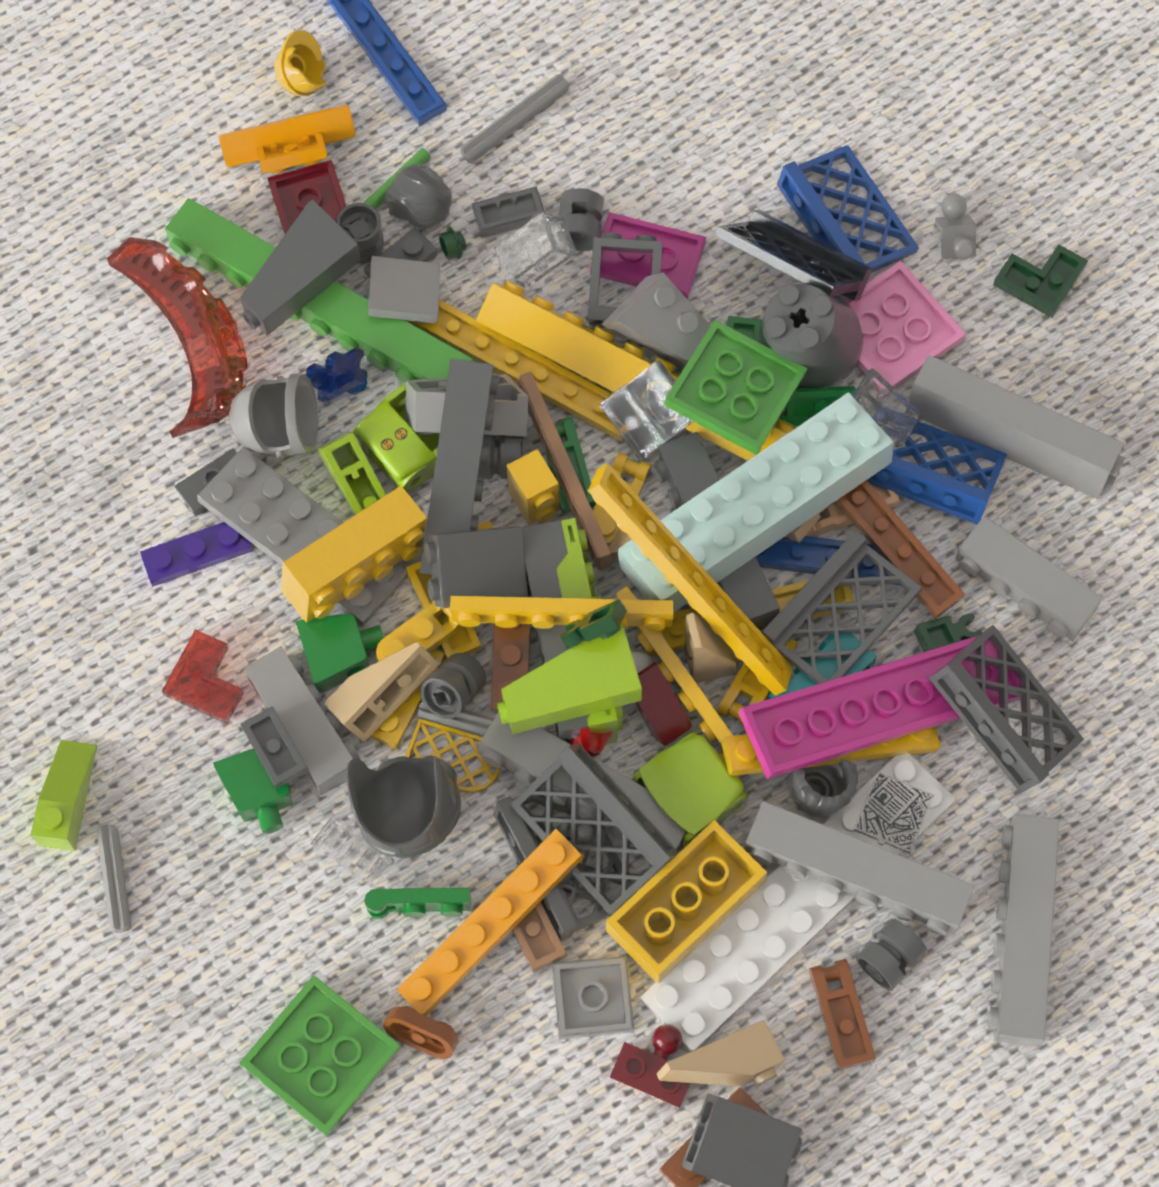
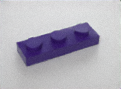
[140,522,253,587]

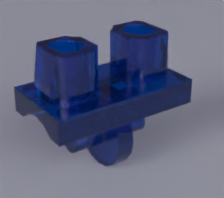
[306,347,368,402]

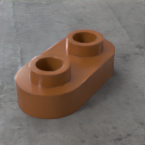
[383,1006,459,1059]

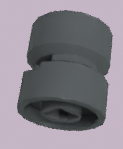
[556,188,604,251]
[336,203,384,264]
[477,435,522,479]
[421,652,487,719]
[856,919,928,991]

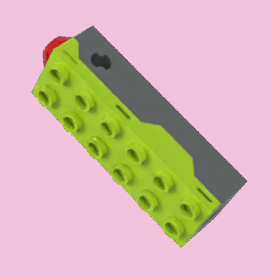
[522,518,624,758]

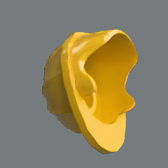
[273,30,326,96]

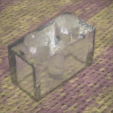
[494,212,577,288]

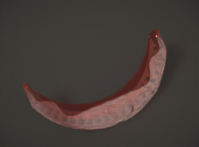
[107,237,248,438]

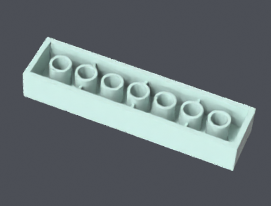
[618,392,894,613]

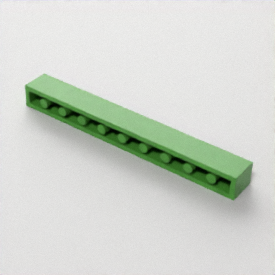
[165,198,473,383]

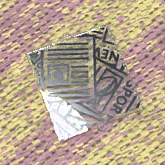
[853,771,934,854]

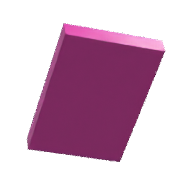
[590,212,706,300]

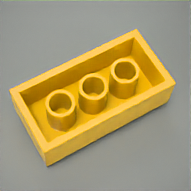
[281,486,427,623]
[606,820,767,983]

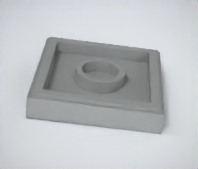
[368,256,440,324]
[552,956,634,1040]

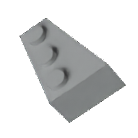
[601,272,711,371]
[405,374,529,436]

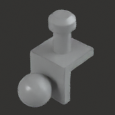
[935,194,976,260]

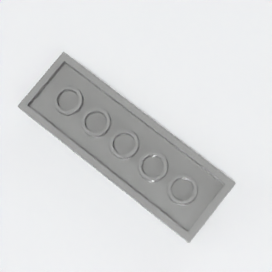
[197,447,408,627]

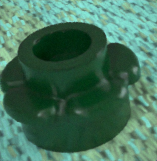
[438,227,467,260]

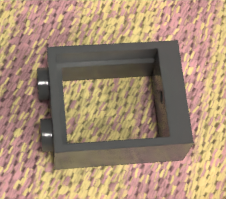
[588,233,663,325]

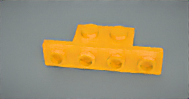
[219,104,356,174]

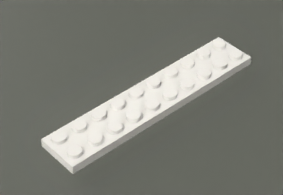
[640,754,956,1052]

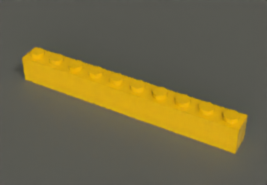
[476,280,797,461]

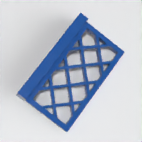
[777,145,919,273]
[867,405,1007,525]

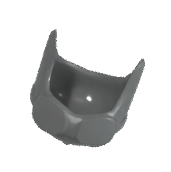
[346,756,461,858]

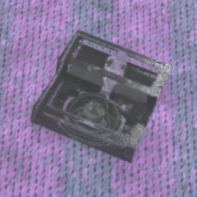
[599,360,694,461]

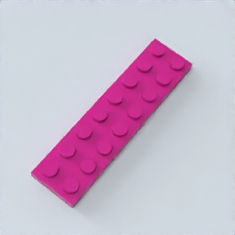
[739,630,1021,779]

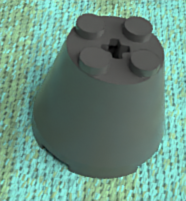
[759,284,863,388]

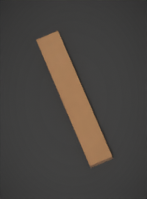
[519,372,611,571]

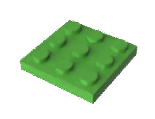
[664,320,807,455]
[239,975,401,1137]

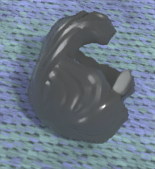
[383,163,452,229]
[787,760,858,818]

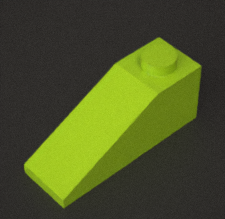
[316,431,386,515]
[30,740,97,851]

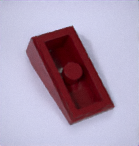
[635,662,692,745]

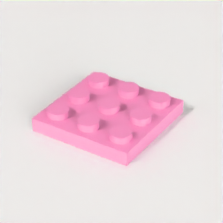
[844,260,966,397]

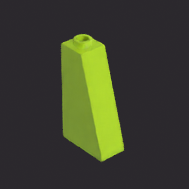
[497,623,642,735]

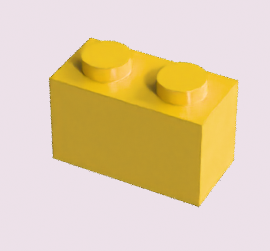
[506,449,560,526]

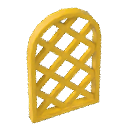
[405,718,500,793]

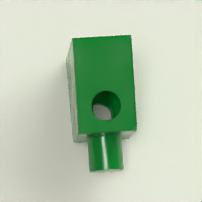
[295,613,384,694]
[213,749,293,834]

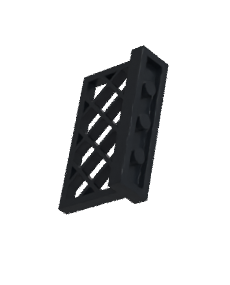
[714,210,873,301]

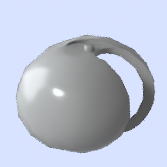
[229,373,318,457]

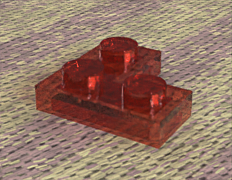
[162,629,244,724]

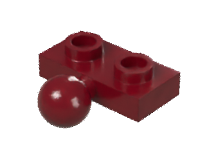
[610,1024,691,1108]

